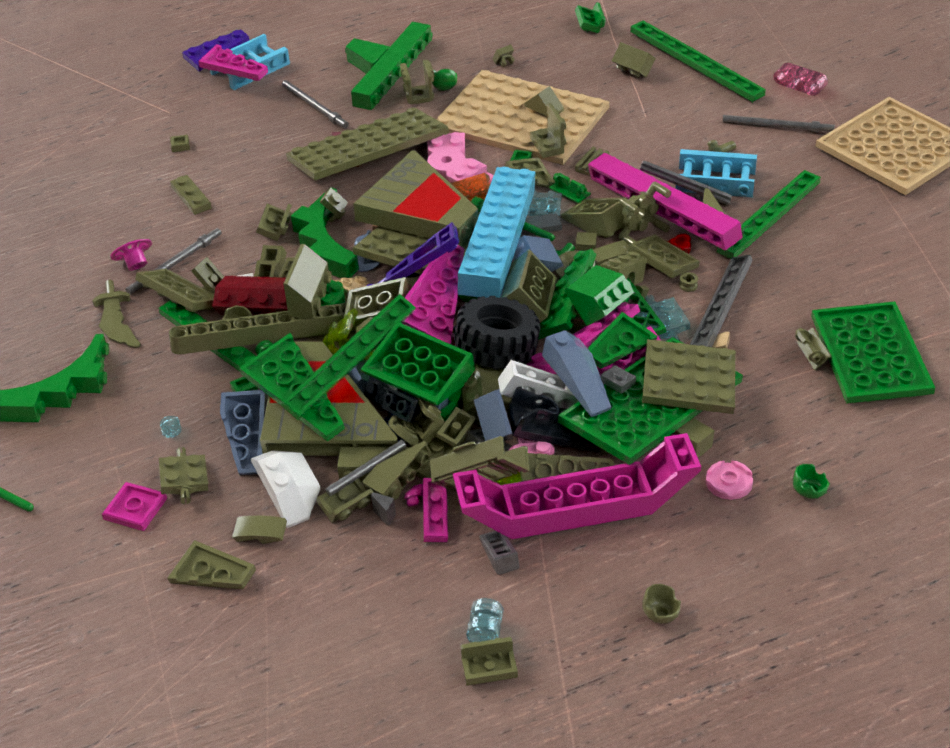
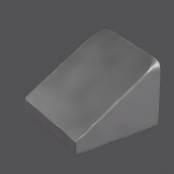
[371,493,396,526]

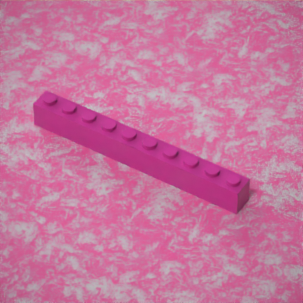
[588,153,743,251]

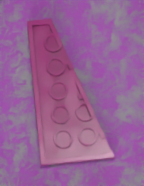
[402,245,465,344]

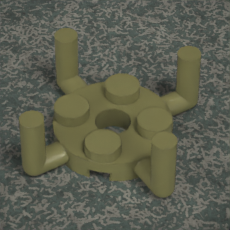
[619,182,672,244]

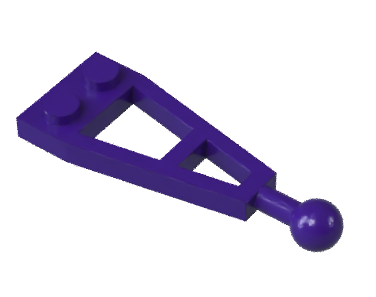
[367,222,459,286]

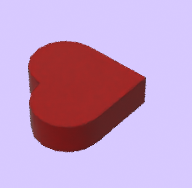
[667,234,691,254]

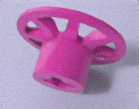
[110,239,152,271]

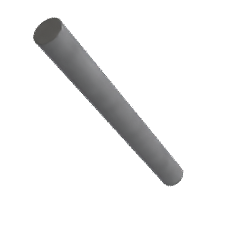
[326,440,406,496]

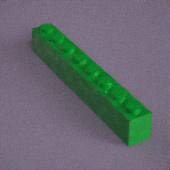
[351,21,433,110]

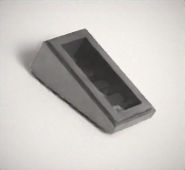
[479,531,520,575]

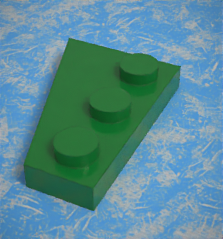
[588,312,658,369]

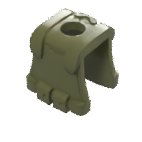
[400,60,434,104]

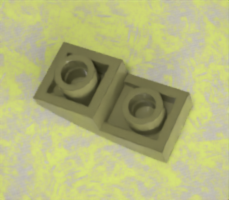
[232,515,287,544]

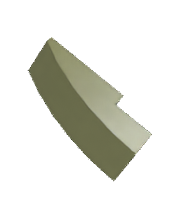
[254,245,287,277]

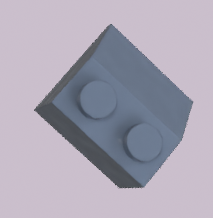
[513,235,563,272]

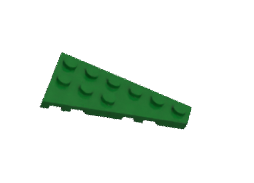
[538,248,597,340]
[239,333,345,442]

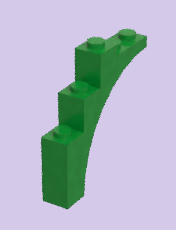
[291,187,359,278]
[0,334,109,423]

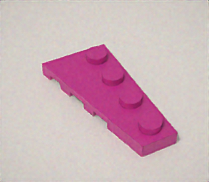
[198,44,268,81]

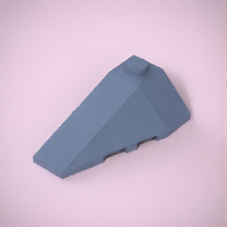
[542,330,611,417]
[220,390,269,475]

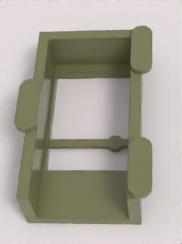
[430,436,529,493]

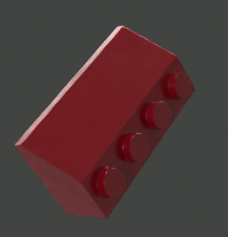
[212,276,288,316]

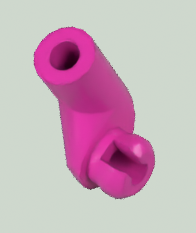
[404,484,423,506]

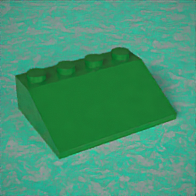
[361,322,475,406]

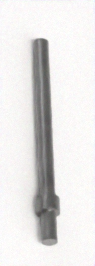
[282,80,349,129]
[723,115,835,133]
[126,228,222,295]

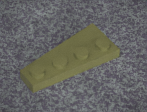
[520,453,614,482]

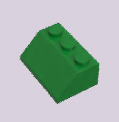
[564,265,634,326]

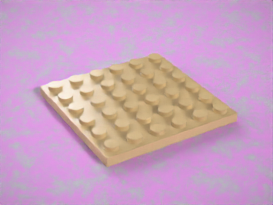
[816,97,950,195]

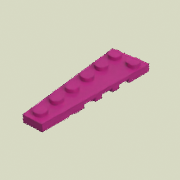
[526,302,640,374]

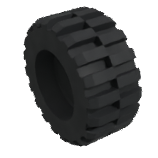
[454,296,541,370]

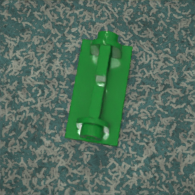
[549,173,591,203]

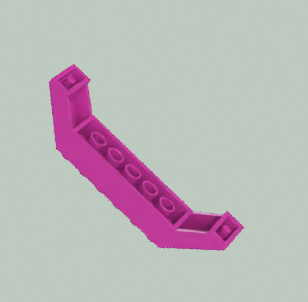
[453,433,701,539]

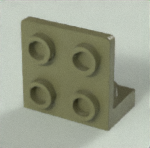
[530,103,566,158]

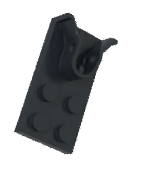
[509,386,601,453]

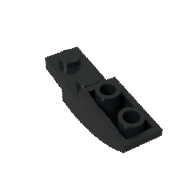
[364,376,418,423]

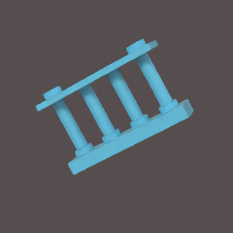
[210,34,290,90]
[676,149,757,197]

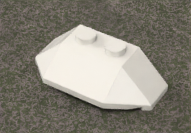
[251,450,320,528]

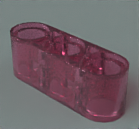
[773,63,828,96]

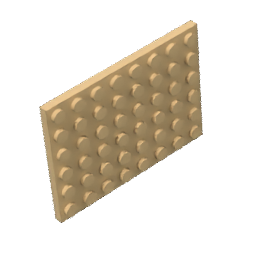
[436,70,609,165]

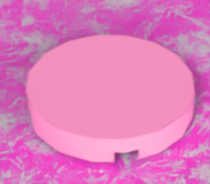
[706,461,753,500]

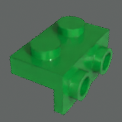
[575,2,606,33]

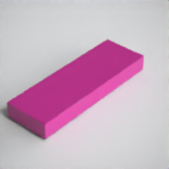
[423,478,448,542]

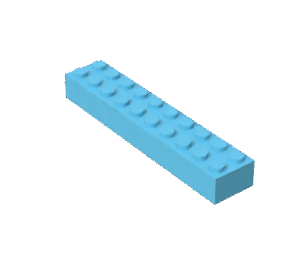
[458,167,535,298]

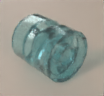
[466,598,504,642]

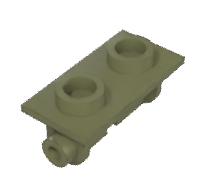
[795,328,831,371]

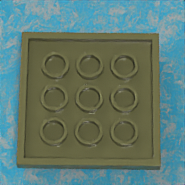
[642,339,736,414]

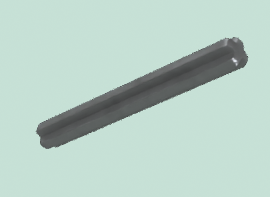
[640,161,732,205]

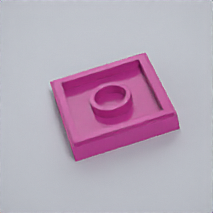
[102,482,167,531]

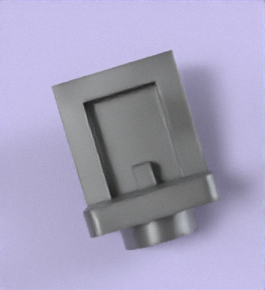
[601,365,636,394]

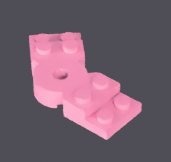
[428,132,494,201]

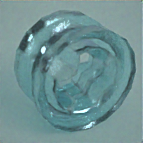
[160,416,181,438]

